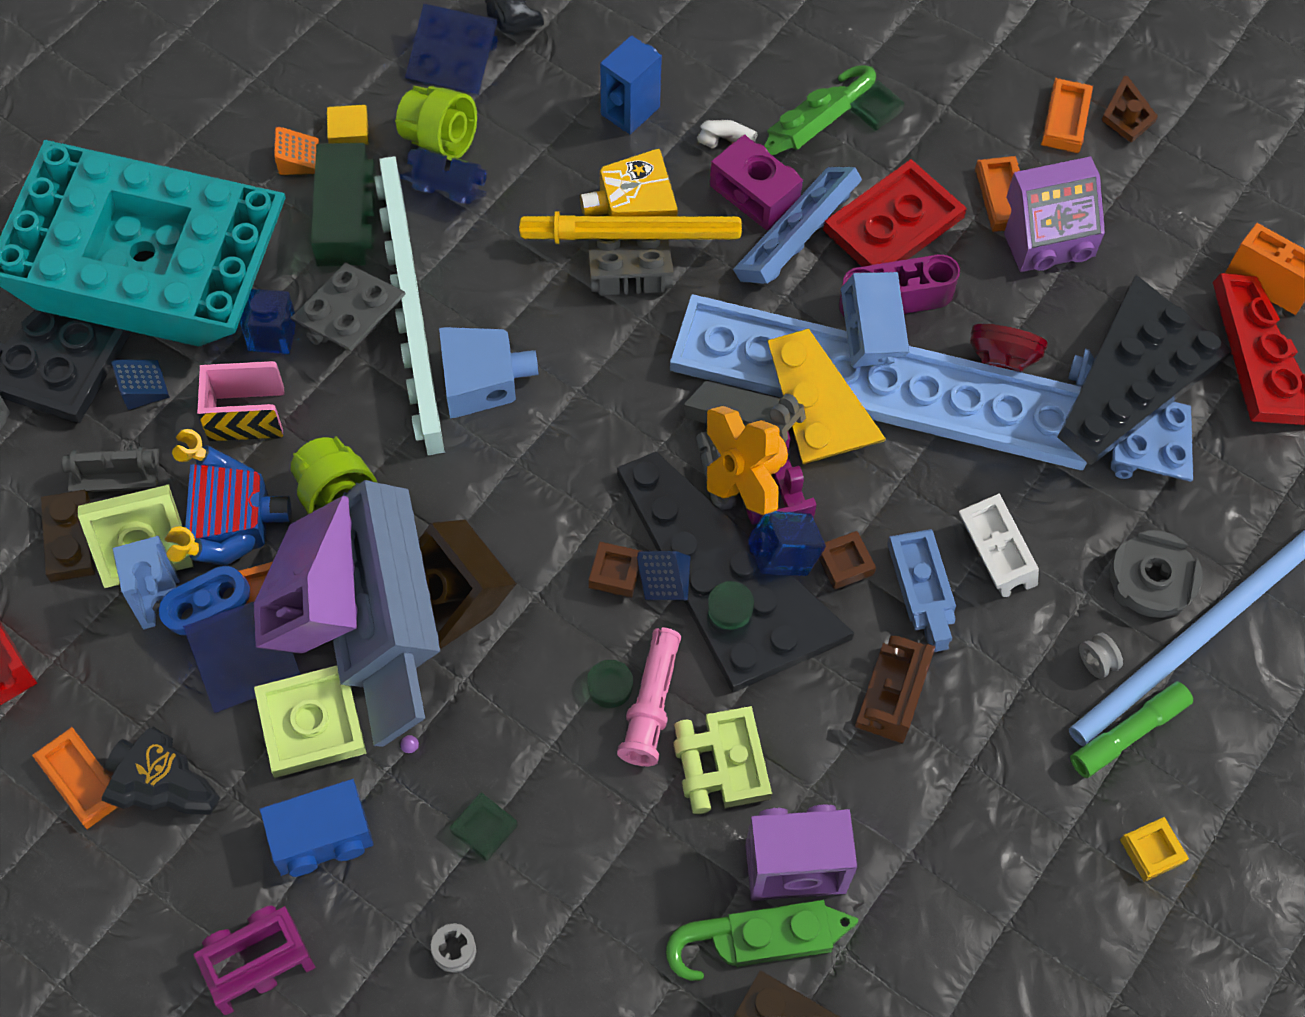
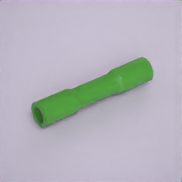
[1070,681,1193,778]

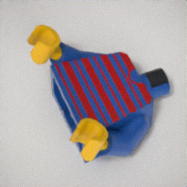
[165,429,292,566]

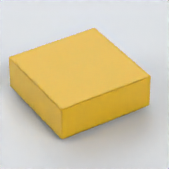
[327,105,369,147]
[1120,817,1189,882]

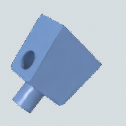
[439,327,539,418]

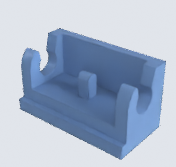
[841,272,910,368]
[113,536,180,629]

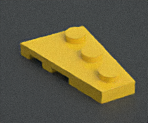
[768,329,886,464]

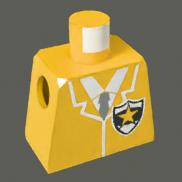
[580,149,678,216]

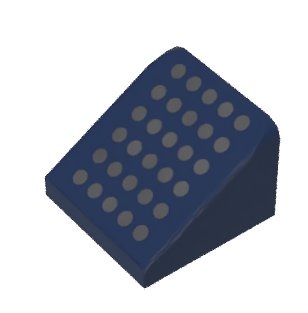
[111,360,169,410]
[637,551,691,601]

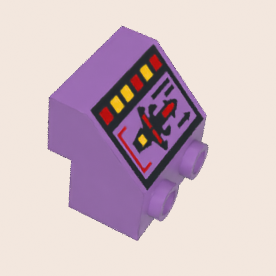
[1004,156,1105,272]

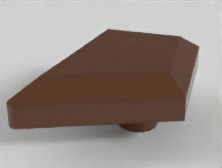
[1102,76,1158,143]

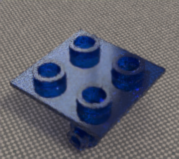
[405,4,498,95]
[183,601,301,713]

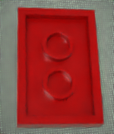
[823,159,967,267]

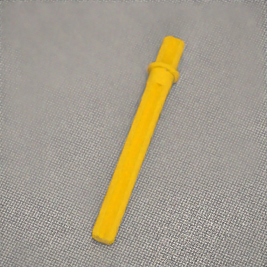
[519,211,742,244]

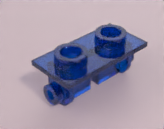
[400,147,488,204]

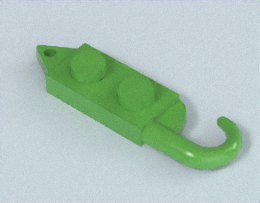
[764,65,876,156]
[666,900,859,981]

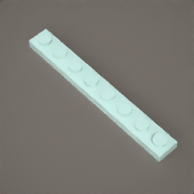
[374,156,445,456]

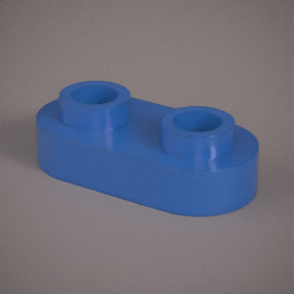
[159,566,250,635]

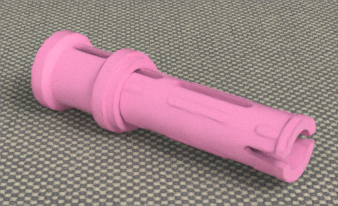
[617,628,681,767]

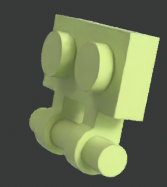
[673,706,772,814]

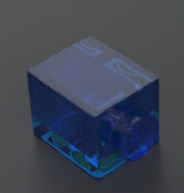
[240,289,296,354]
[748,511,826,576]

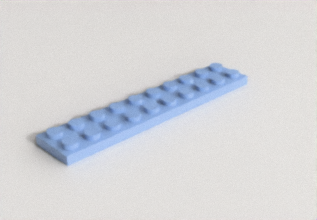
[670,294,1087,471]

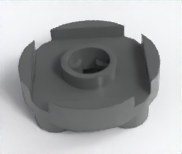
[1110,530,1203,618]

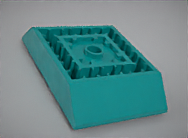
[0,140,285,346]

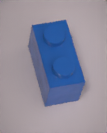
[600,35,662,135]
[260,779,374,877]

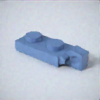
[887,529,956,652]

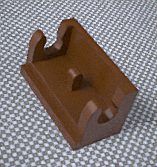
[855,636,936,744]

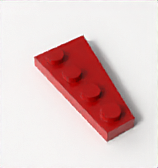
[1213,273,1305,425]

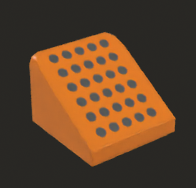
[275,127,319,175]

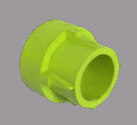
[395,86,477,161]
[291,436,378,514]

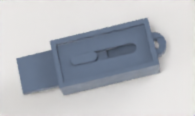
[333,480,440,747]

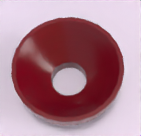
[970,324,1048,372]

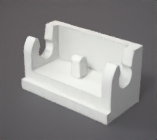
[959,493,1039,597]

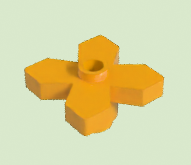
[707,406,788,515]

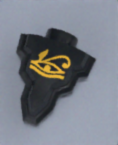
[101,726,220,815]

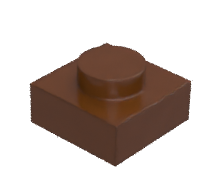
[816,531,876,590]
[589,542,640,598]

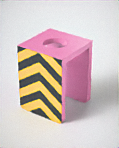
[197,361,284,441]

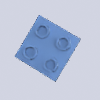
[1111,401,1193,482]

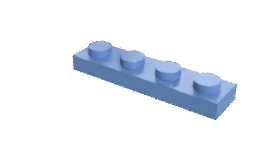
[733,167,862,284]

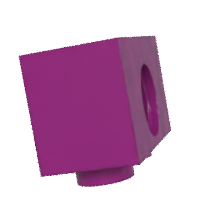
[710,134,803,231]

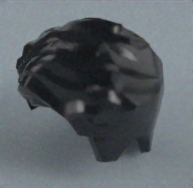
[485,0,544,34]

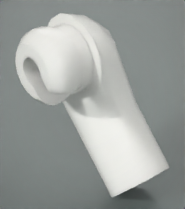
[697,120,757,148]

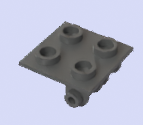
[588,239,674,296]
[291,263,406,351]

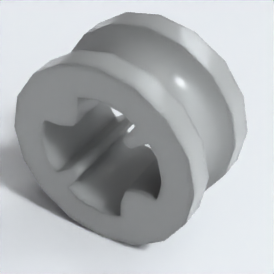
[1079,632,1123,679]
[431,923,477,973]

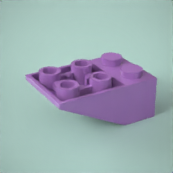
[254,496,358,654]

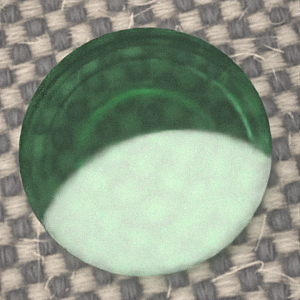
[708,581,754,629]
[587,660,633,708]

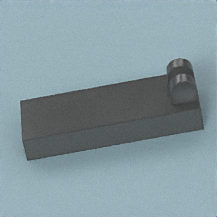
[683,381,806,442]

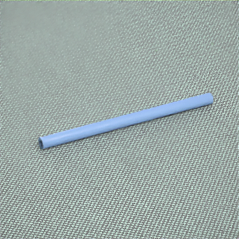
[1069,530,1305,746]

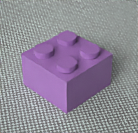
[745,804,857,901]

